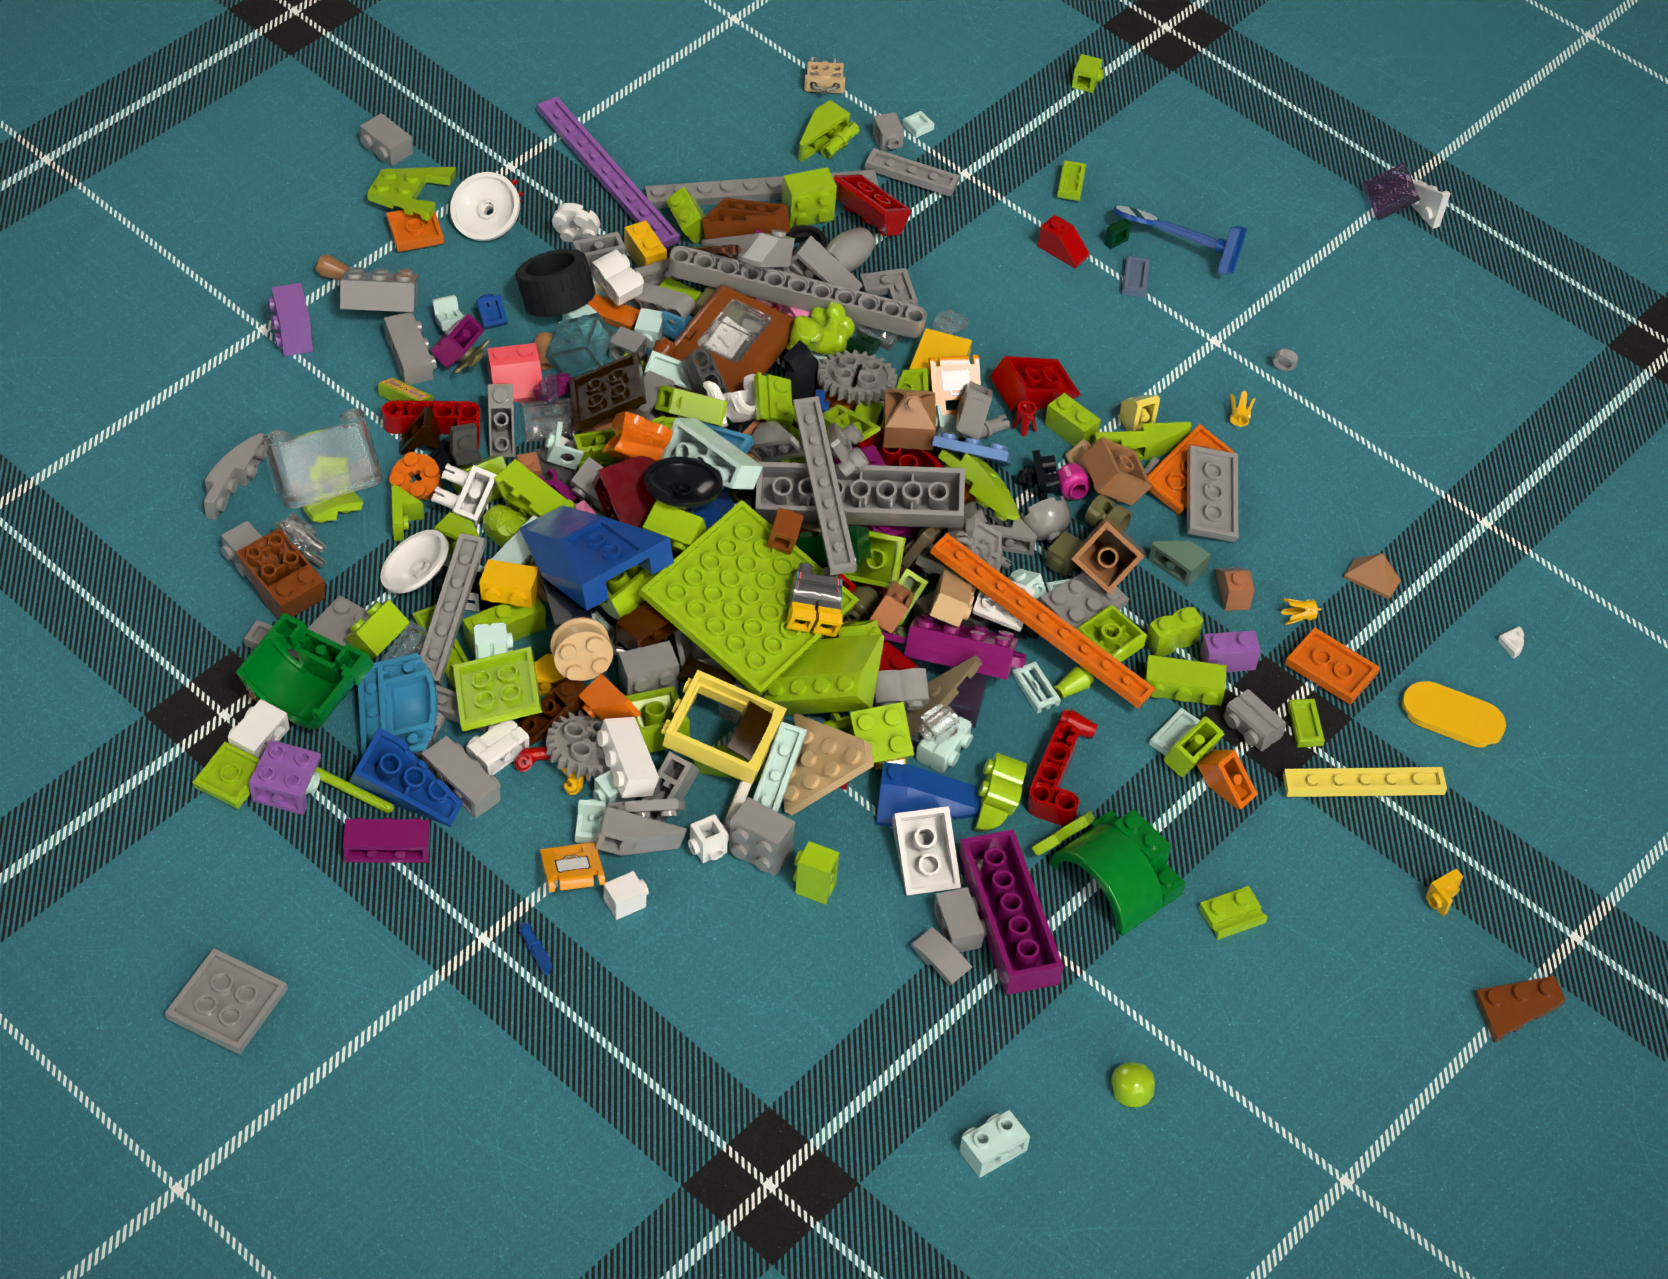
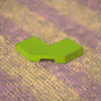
[1032,810,1095,855]

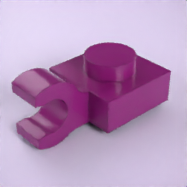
[539,468,577,503]

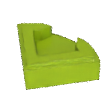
[974,804,1009,832]

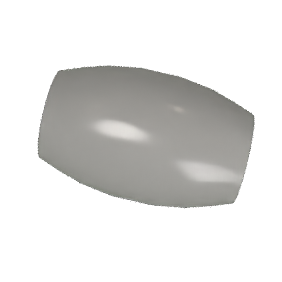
[825,227,875,272]

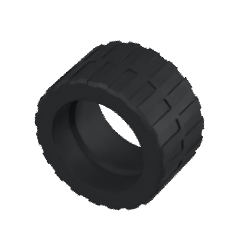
[515,249,596,317]

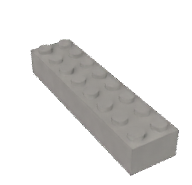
[755,462,965,528]

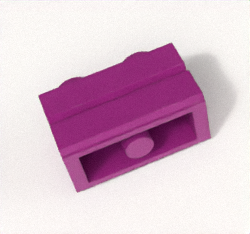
[431,313,484,368]

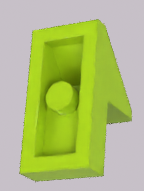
[391,485,424,541]

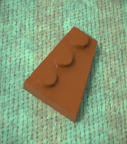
[1475,976,1565,1043]

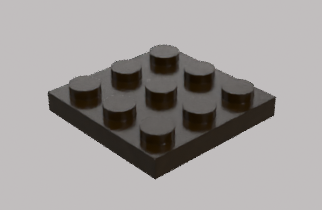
[569,351,647,432]

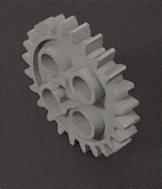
[817,350,897,405]
[545,710,611,781]

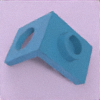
[662,311,693,339]

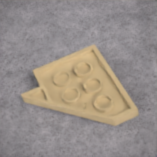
[783,713,874,815]

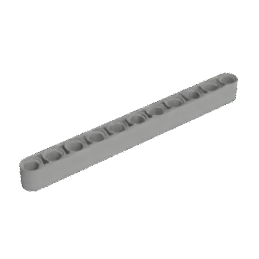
[669,246,927,338]

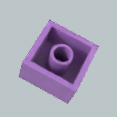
[268,283,313,356]

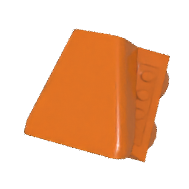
[602,411,673,461]

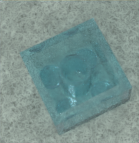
[545,312,613,374]

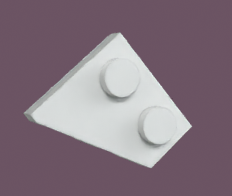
[1407,180,1450,229]

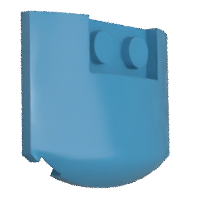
[358,653,438,757]

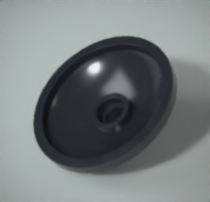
[644,457,723,509]

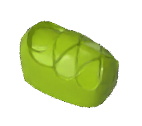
[482,504,528,547]

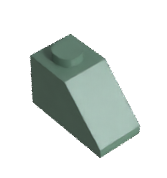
[1148,541,1210,587]

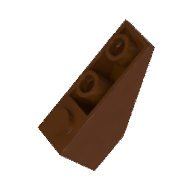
[517,677,588,746]

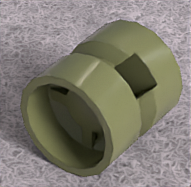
[1084,494,1132,532]

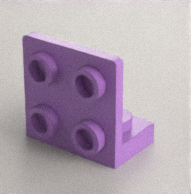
[249,740,321,815]

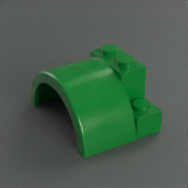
[236,613,374,729]
[1049,809,1186,936]

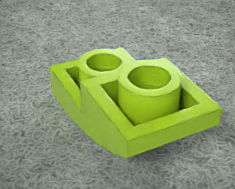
[303,489,363,523]

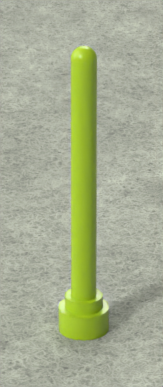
[315,767,394,814]

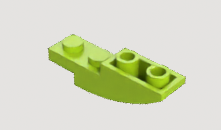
[1093,422,1192,461]
[938,449,1020,521]

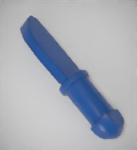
[519,923,552,975]

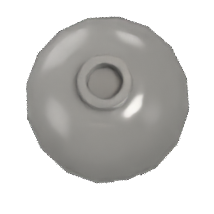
[1020,496,1071,543]

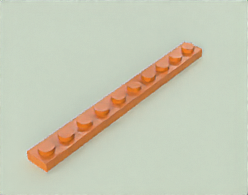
[930,533,1156,709]

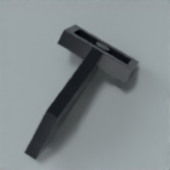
[783,340,819,430]

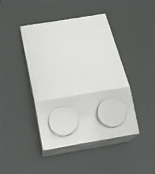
[892,806,961,896]

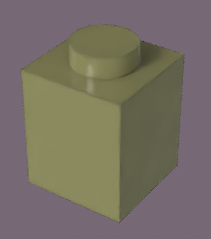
[1045,531,1084,577]

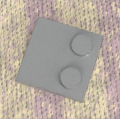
[308,595,368,646]

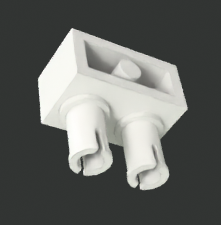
[431,463,497,528]

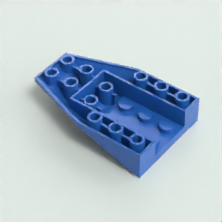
[520,505,674,610]

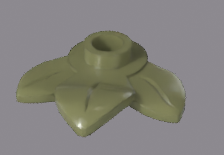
[453,339,490,375]

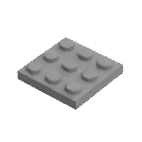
[165,948,288,1055]

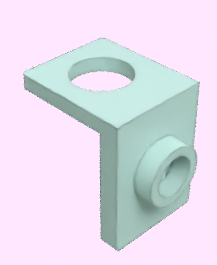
[935,405,964,439]
[545,421,584,470]

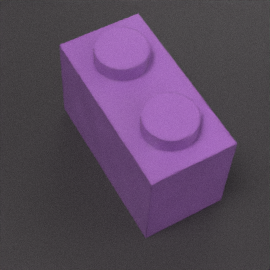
[1200,630,1261,672]

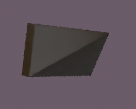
[677,656,737,685]

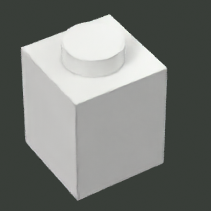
[603,871,649,920]

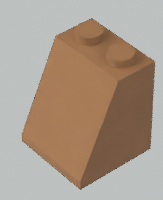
[1071,516,1145,594]

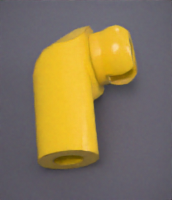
[560,768,585,795]

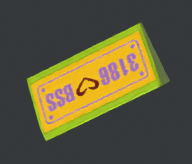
[378,377,434,401]

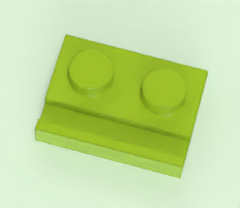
[754,372,793,427]
[1199,886,1268,940]

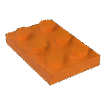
[1285,627,1380,705]

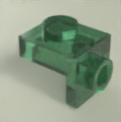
[846,331,881,356]

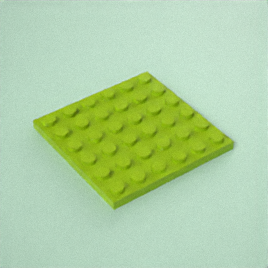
[639,500,859,697]

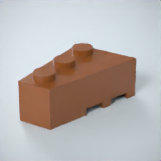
[702,198,791,239]

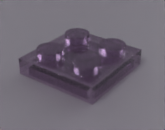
[1363,162,1421,221]

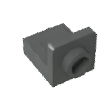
[449,423,481,465]

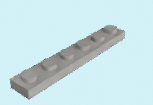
[420,533,486,685]

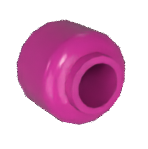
[1056,463,1091,500]

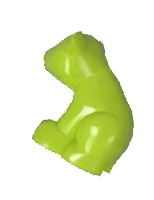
[786,302,855,356]

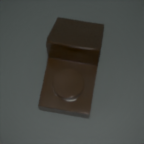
[400,406,441,455]

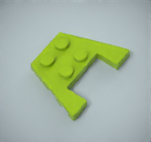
[367,167,456,221]

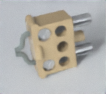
[804,57,846,94]

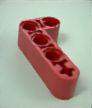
[382,400,481,450]
[1026,722,1079,826]

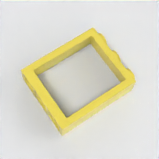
[661,670,787,785]

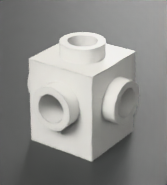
[688,814,729,863]

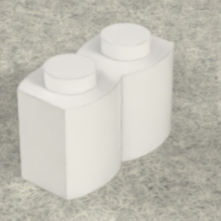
[591,250,644,306]

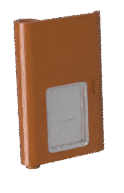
[673,285,795,423]

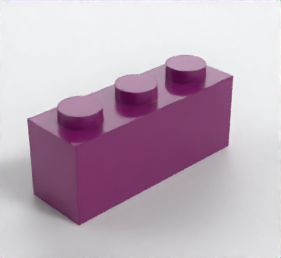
[343,818,430,863]

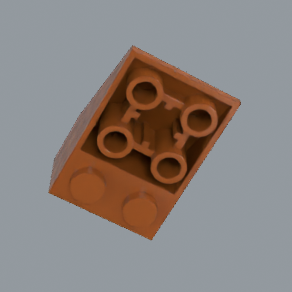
[235,528,325,619]

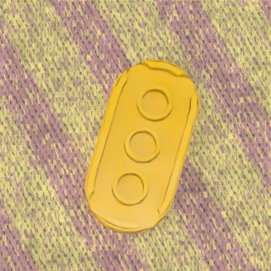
[1402,681,1506,748]

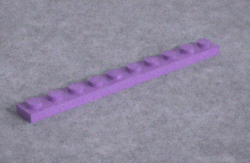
[537,96,680,248]

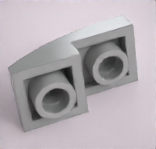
[911,927,972,986]

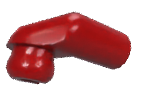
[514,746,550,772]

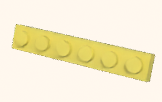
[1283,767,1447,797]

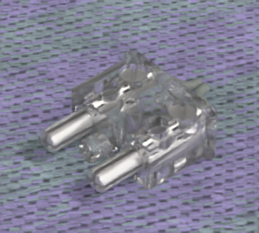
[275,512,326,568]

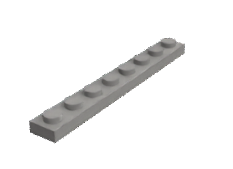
[793,396,857,575]

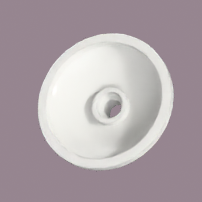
[450,172,520,241]
[380,530,449,593]

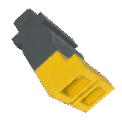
[786,562,843,637]

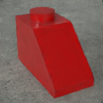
[1037,214,1089,269]

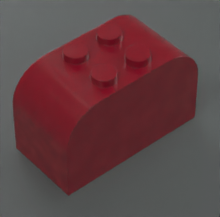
[592,456,686,556]

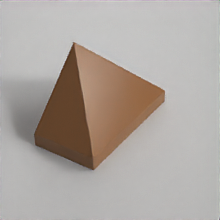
[1343,553,1401,600]

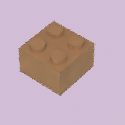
[1082,437,1152,506]

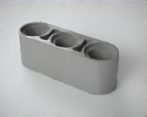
[624,282,695,325]

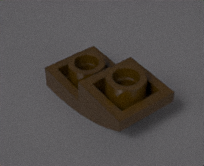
[725,701,773,761]

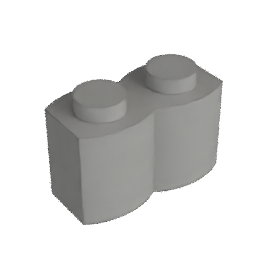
[873,668,929,710]

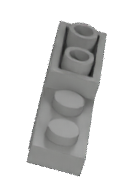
[204,433,269,520]

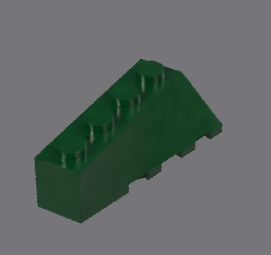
[795,525,871,568]

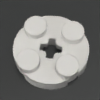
[552,203,600,242]

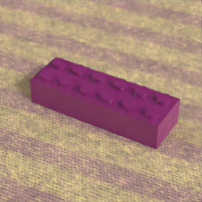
[958,829,1064,995]

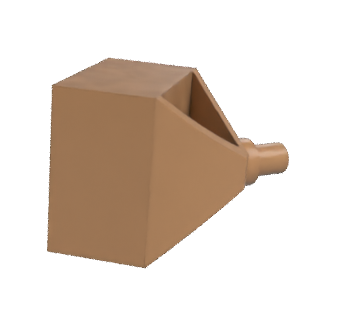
[883,389,936,450]

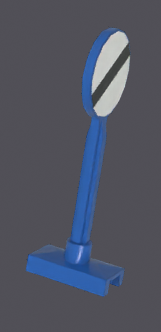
[1113,206,1248,275]

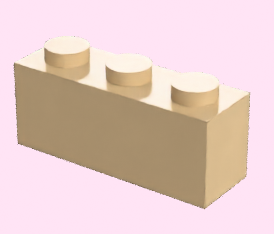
[930,565,976,627]

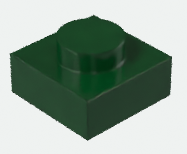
[1104,218,1131,250]

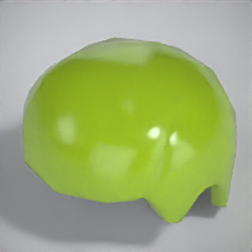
[1111,1061,1155,1107]

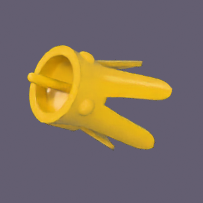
[1230,390,1256,427]
[1281,598,1321,625]

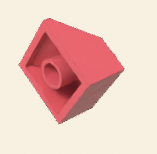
[487,343,542,402]

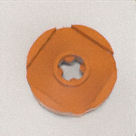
[389,452,442,501]

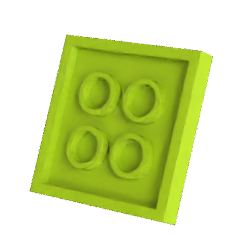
[453,646,542,732]

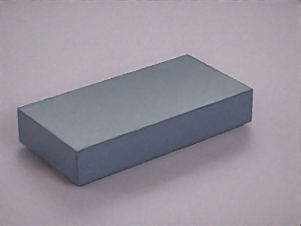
[1122,256,1150,298]

